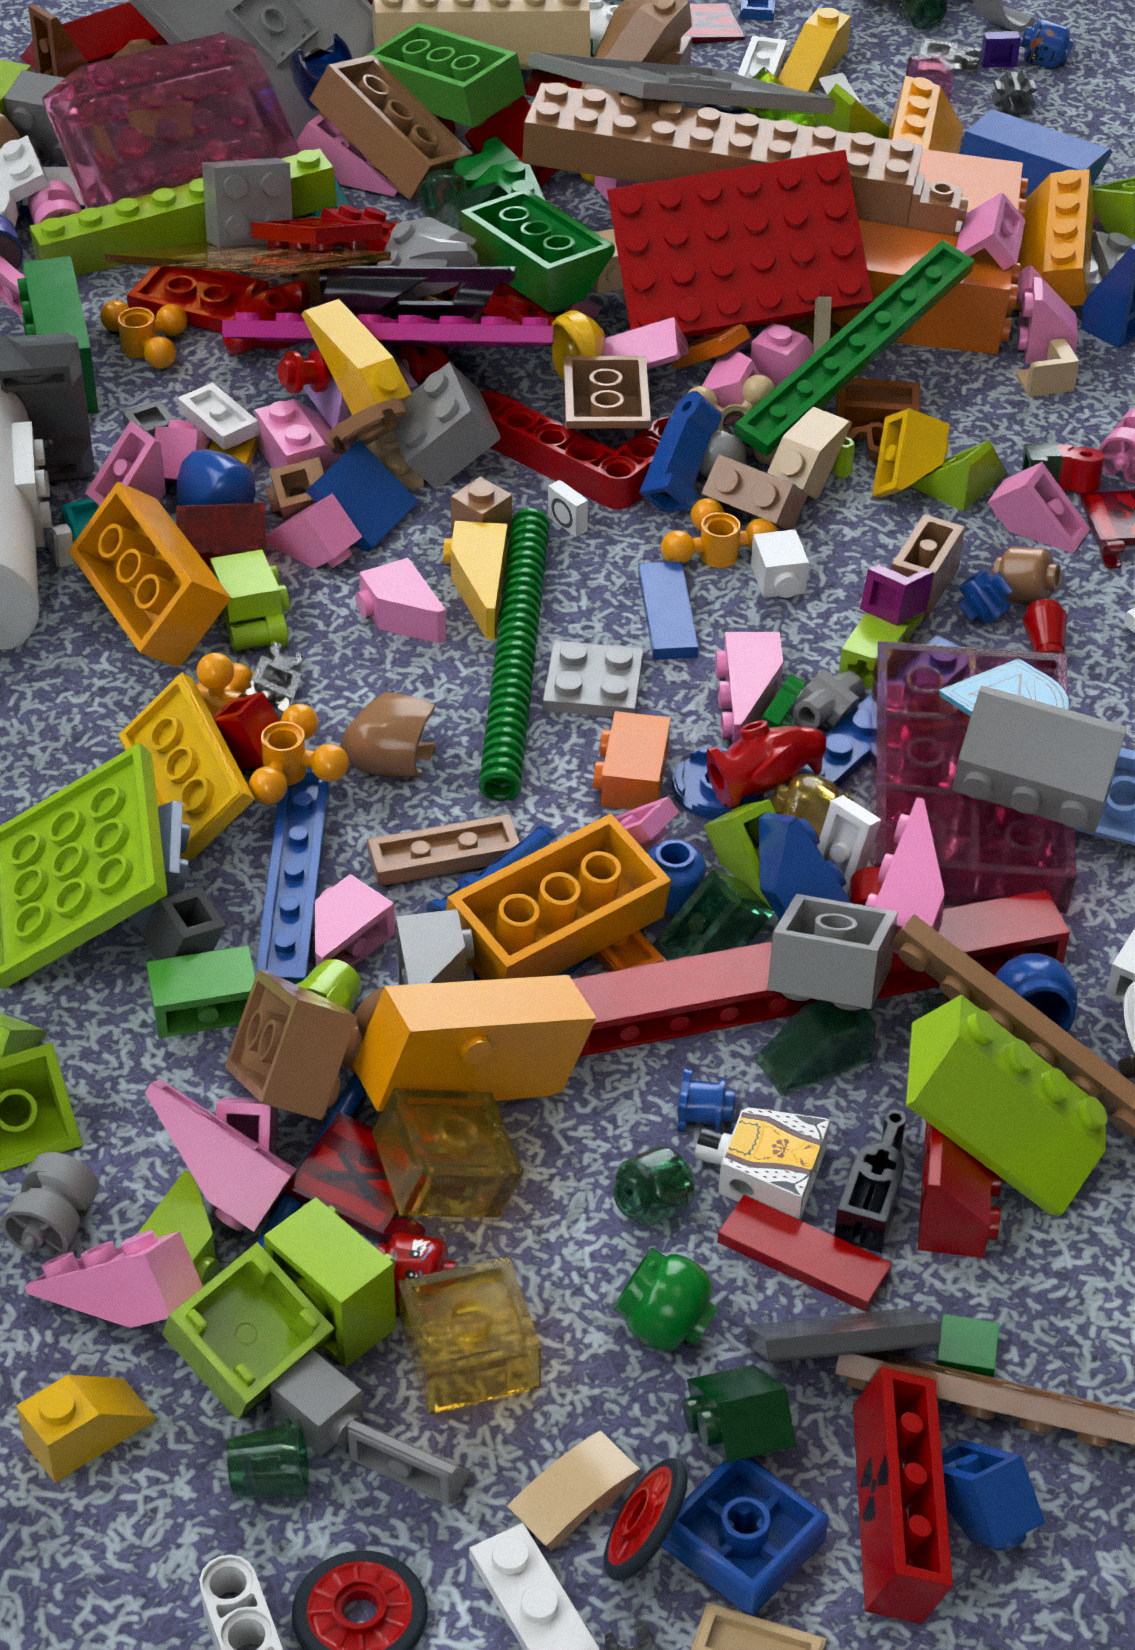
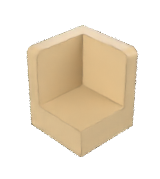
[1016,338,1079,397]

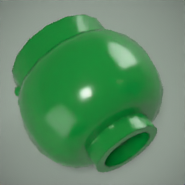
[612,1248,718,1351]

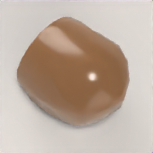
[340,692,437,777]

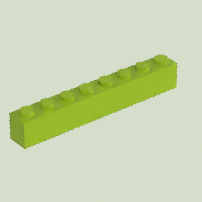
[29,148,337,276]

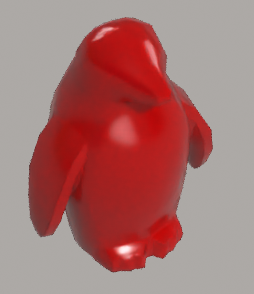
[222,280,310,356]
[707,720,827,808]

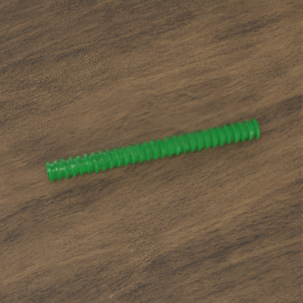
[479,508,550,801]

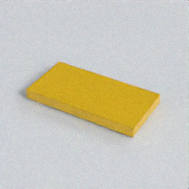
[118,672,255,861]

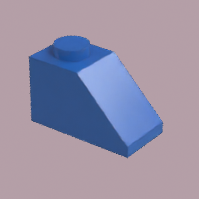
[942,1439,1045,1550]

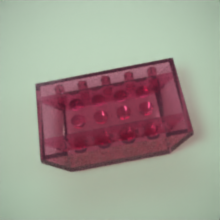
[42,32,301,208]

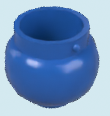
[995,953,1078,1032]

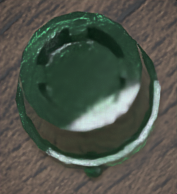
[227,1418,309,1501]

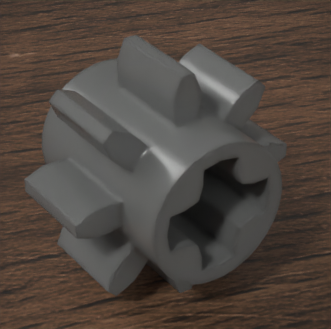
[991,70,1037,114]

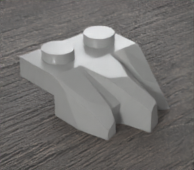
[377,217,477,297]

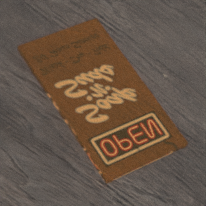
[104,242,391,275]

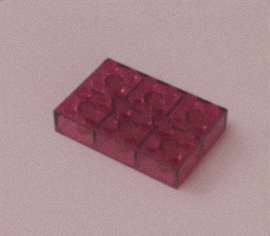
[870,641,1077,914]

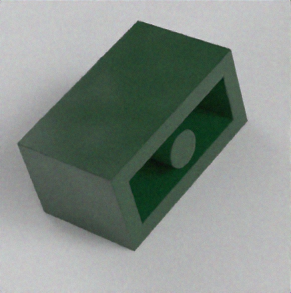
[683,1364,796,1462]

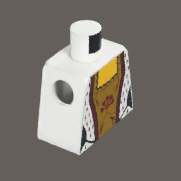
[695,1107,830,1220]

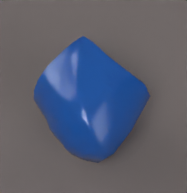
[176,449,256,532]

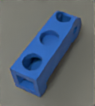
[639,391,722,513]

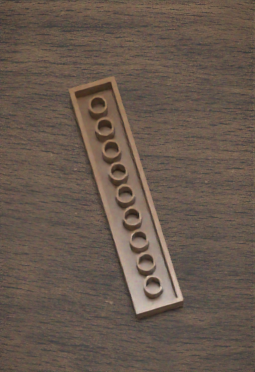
[522,83,923,227]

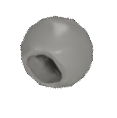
[699,430,747,479]

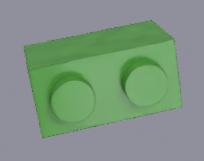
[146,945,255,1038]

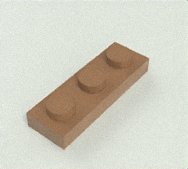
[367,814,520,887]

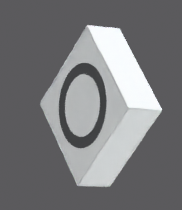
[548,480,588,537]

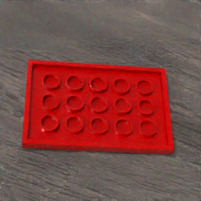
[607,150,873,337]

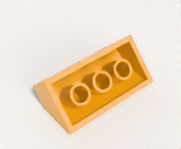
[887,76,963,154]
[1015,169,1094,310]

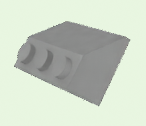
[952,684,1127,833]

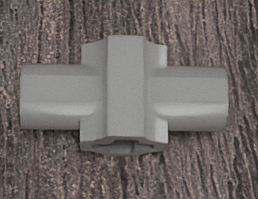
[793,669,864,729]

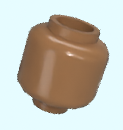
[993,546,1061,604]

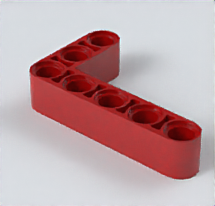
[480,390,669,509]

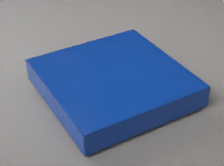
[305,440,419,552]

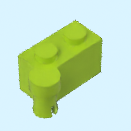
[210,549,290,653]

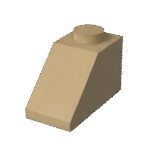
[767,407,852,499]

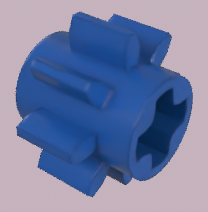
[957,569,1013,624]

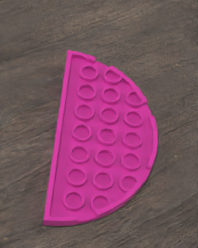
[222,312,554,348]

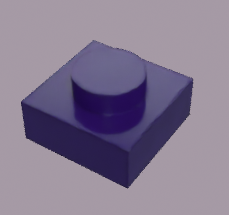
[980,31,1021,68]

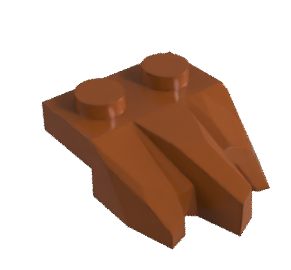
[835,378,920,462]

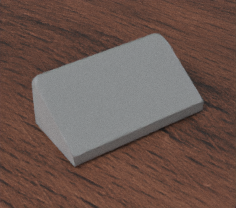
[347,1419,471,1505]

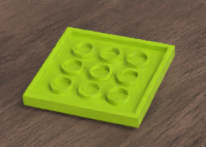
[0,742,168,988]

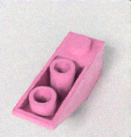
[715,632,783,746]
[865,797,945,954]
[24,1230,203,1328]

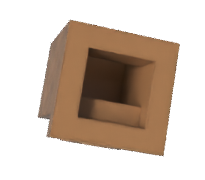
[907,173,969,236]
[265,457,324,520]

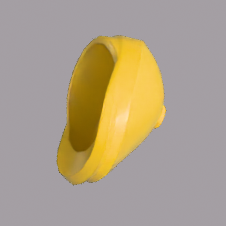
[551,310,605,380]

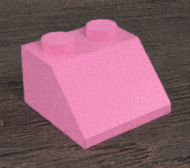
[255,399,351,473]

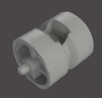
[0,1152,99,1258]

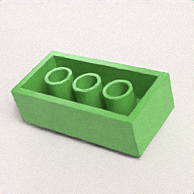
[366,22,526,128]

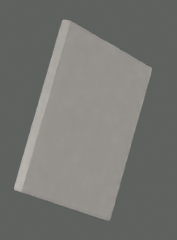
[128,0,375,152]
[528,52,835,114]

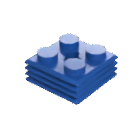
[662,1457,829,1615]

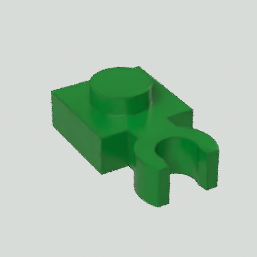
[760,673,806,727]

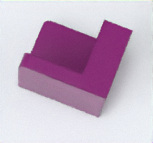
[860,564,934,626]

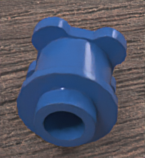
[677,1068,736,1132]

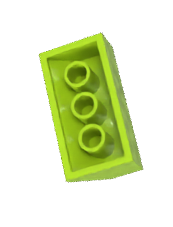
[906,995,1107,1216]

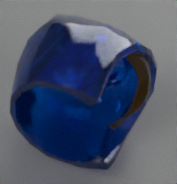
[289,33,353,111]

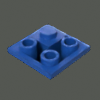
[759,812,850,920]

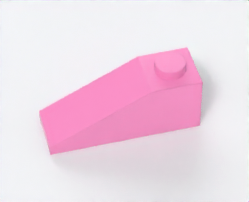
[291,114,399,197]
[145,1079,297,1232]

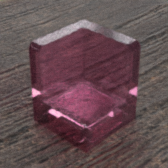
[906,53,953,102]

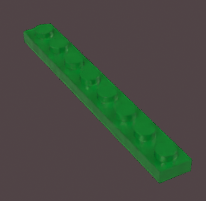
[734,240,975,457]

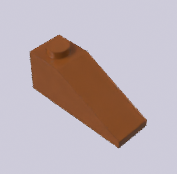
[28,4,91,80]

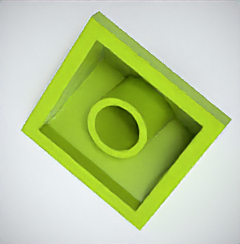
[0,1042,83,1172]

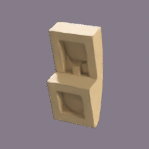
[507,1430,643,1551]

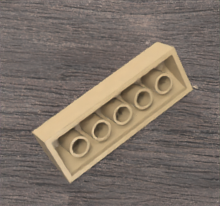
[372,0,591,69]

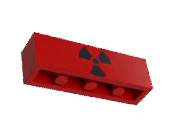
[853,1366,953,1624]

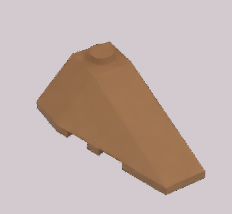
[580,0,692,96]

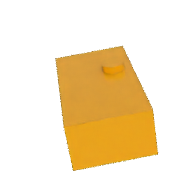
[68,481,231,666]
[446,813,671,980]
[352,975,597,1111]

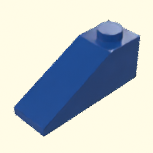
[1081,244,1135,349]

